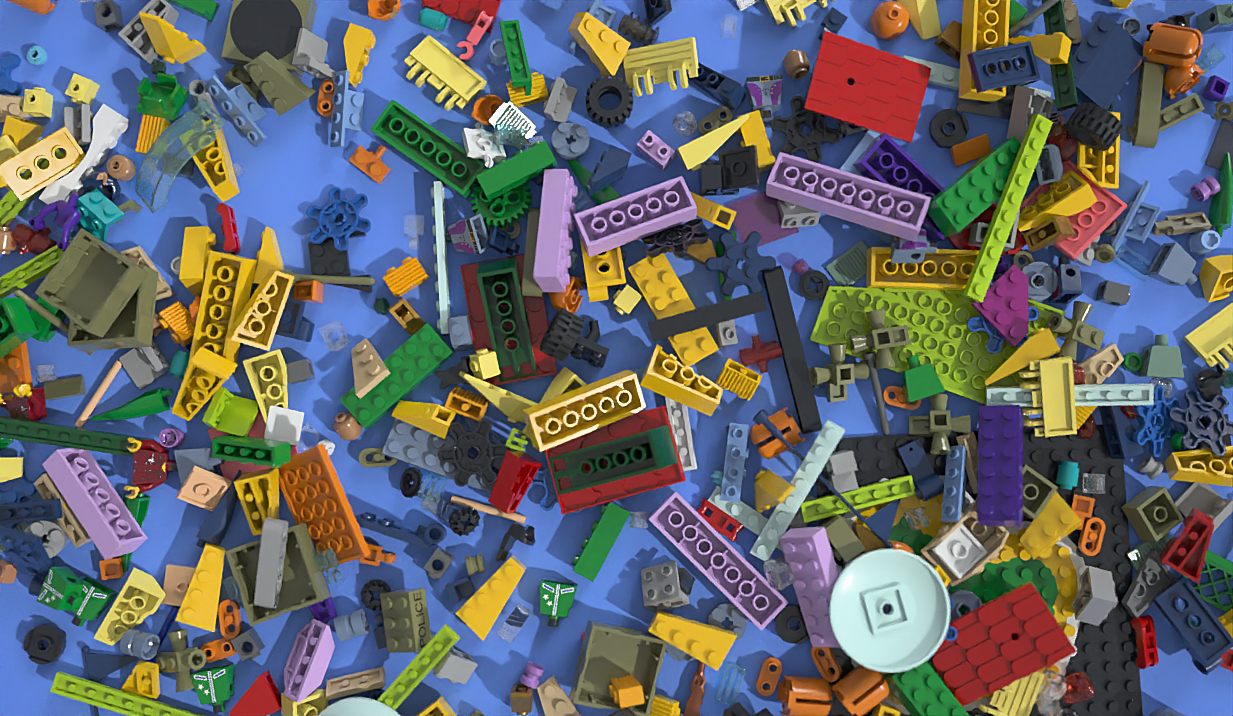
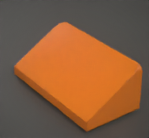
[949,134,991,167]

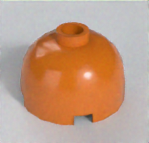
[869,1,909,41]
[1163,63,1205,99]
[548,276,583,314]

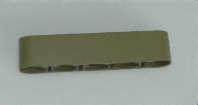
[1132,61,1164,149]
[522,207,543,297]

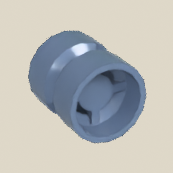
[334,609,370,642]
[120,629,160,660]

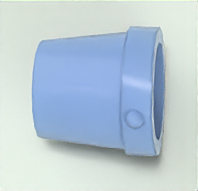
[489,38,508,67]
[1187,230,1220,256]

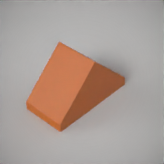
[293,281,324,303]

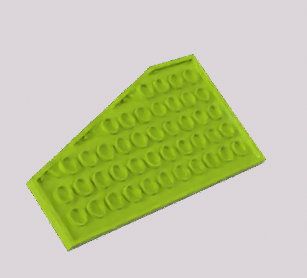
[809,286,1066,420]

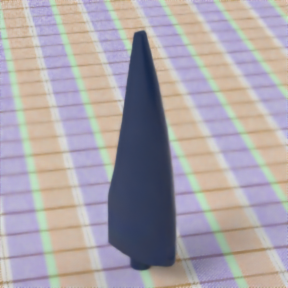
[196,470,242,548]

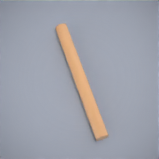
[75,359,122,428]
[450,495,526,524]

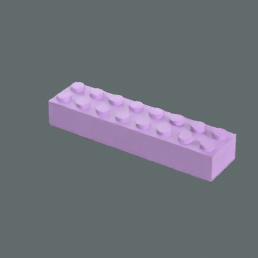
[766,152,931,242]
[648,490,789,631]

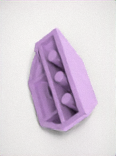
[284,619,335,702]

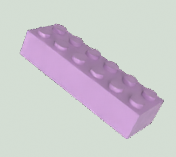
[533,169,578,292]
[574,176,697,257]
[42,448,148,559]
[779,527,842,648]

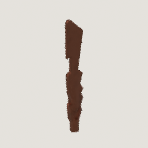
[683,660,706,716]

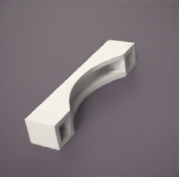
[39,103,130,204]

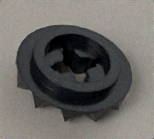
[798,270,829,301]
[400,467,423,498]
[450,506,481,536]
[360,579,391,611]

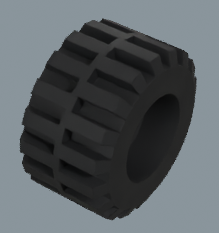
[585,75,633,128]
[1065,102,1123,151]
[540,308,584,362]

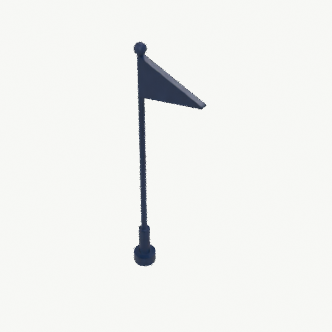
[752,409,901,549]
[81,645,139,716]

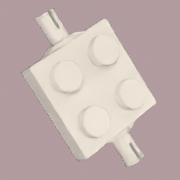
[462,122,506,167]

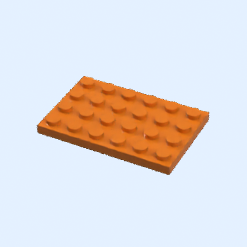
[279,444,370,570]

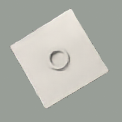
[930,524,988,579]

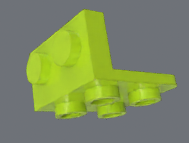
[202,387,260,437]

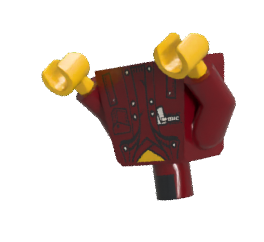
[0,384,47,422]
[124,437,178,499]

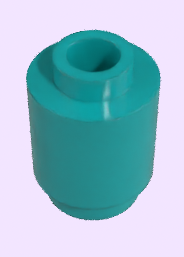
[418,8,448,32]
[169,350,190,379]
[1056,461,1080,490]

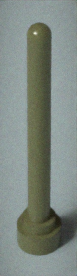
[282,270,375,285]
[14,289,95,355]

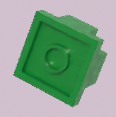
[136,72,190,121]

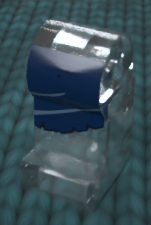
[420,490,459,523]
[497,603,531,644]

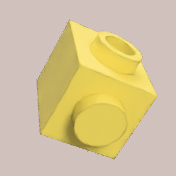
[65,73,100,106]
[23,87,53,118]
[613,284,642,316]
[470,348,500,380]

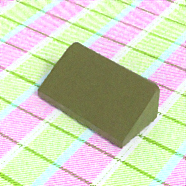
[224,65,263,102]
[43,376,86,401]

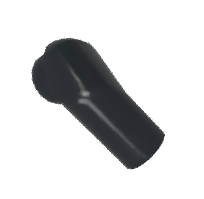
[583,320,600,343]

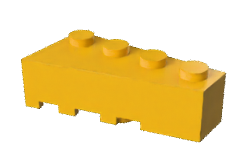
[180,118,240,203]
[225,269,294,351]
[640,344,723,416]
[171,347,237,421]
[1164,446,1233,487]
[175,542,226,632]
[456,555,526,641]
[648,610,737,671]

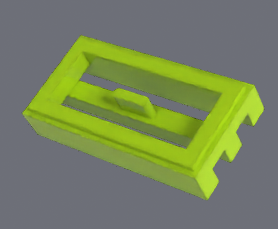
[505,428,529,452]

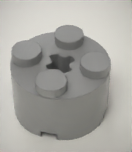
[24,519,70,558]

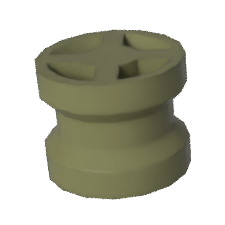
[466,553,485,575]

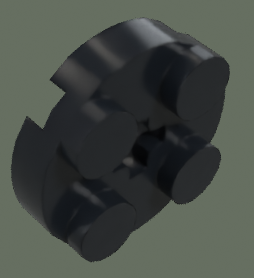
[929,109,969,148]
[774,604,810,644]
[24,624,66,664]

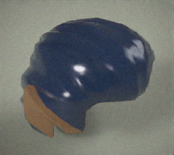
[81,171,121,201]

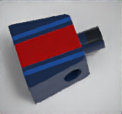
[1049,256,1082,304]

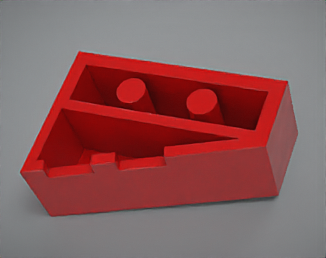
[488,450,542,514]
[1160,507,1215,583]

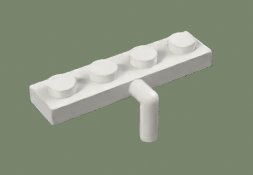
[665,397,697,471]

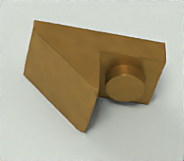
[388,297,426,337]

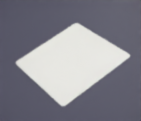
[264,405,304,446]

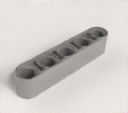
[254,517,288,609]

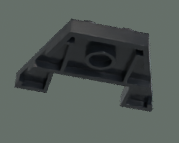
[308,231,373,292]

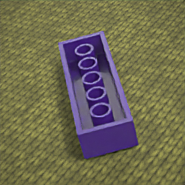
[853,133,946,241]
[977,405,1023,527]

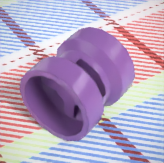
[1190,176,1220,202]
[159,428,185,447]
[519,662,545,689]

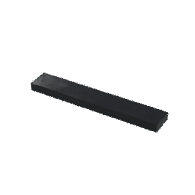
[648,291,767,342]

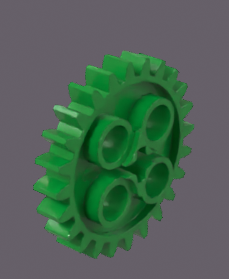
[470,181,533,229]

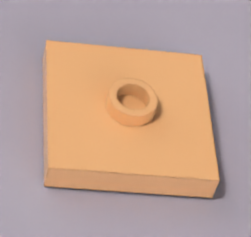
[176,465,232,512]
[161,564,196,606]

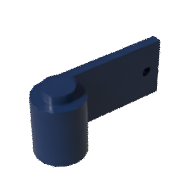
[897,439,944,502]

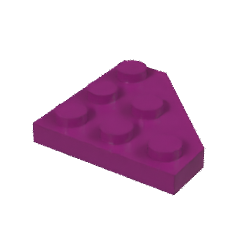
[971,264,1028,347]

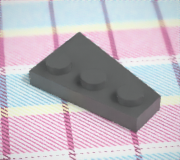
[1122,549,1176,618]

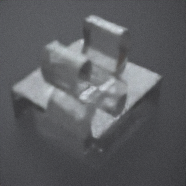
[903,507,930,531]

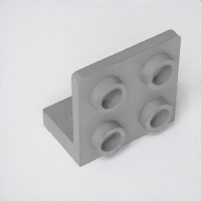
[292,28,336,79]
[119,338,170,389]
[1174,482,1233,532]
[641,560,689,613]

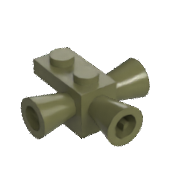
[1046,301,1105,362]
[849,309,911,370]
[808,343,869,402]
[908,394,971,455]
[155,628,206,692]

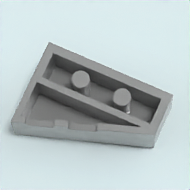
[118,0,180,66]
[1006,86,1056,144]

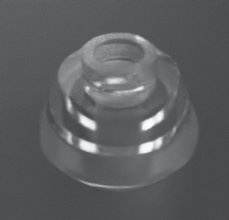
[672,111,697,136]

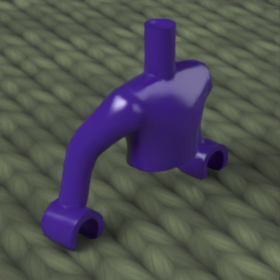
[29,192,81,252]

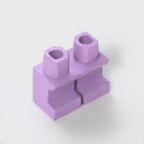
[636,130,675,171]

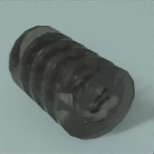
[618,11,660,46]

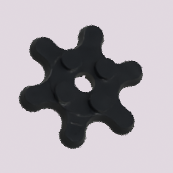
[771,96,841,163]
[641,218,709,258]
[438,419,508,487]

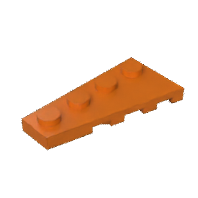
[0,341,33,394]

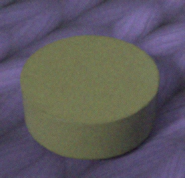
[1094,244,1116,263]

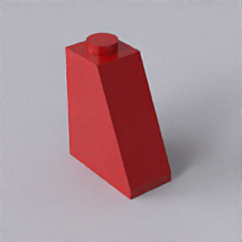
[229,670,281,716]

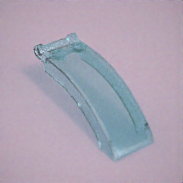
[135,99,225,213]

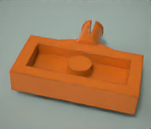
[349,144,391,184]

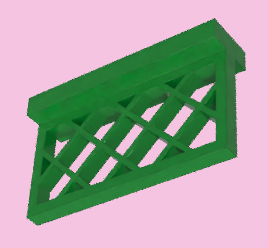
[1179,549,1233,612]

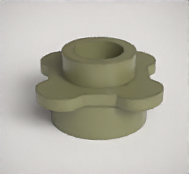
[1214,101,1233,121]

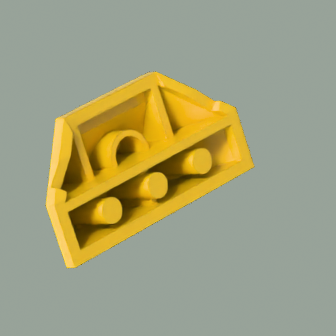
[1077,112,1120,189]

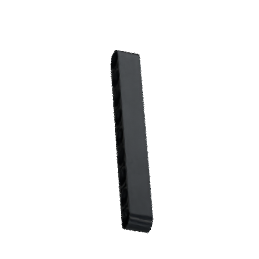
[762,265,822,435]

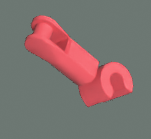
[457,11,494,61]

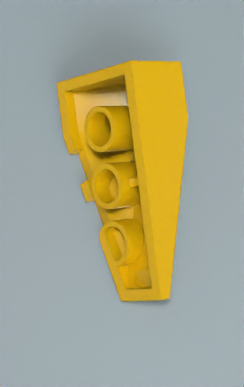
[1017,170,1098,232]
[1199,255,1233,303]

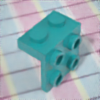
[76,188,124,243]

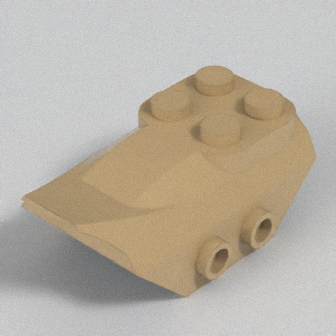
[921,498,1009,586]

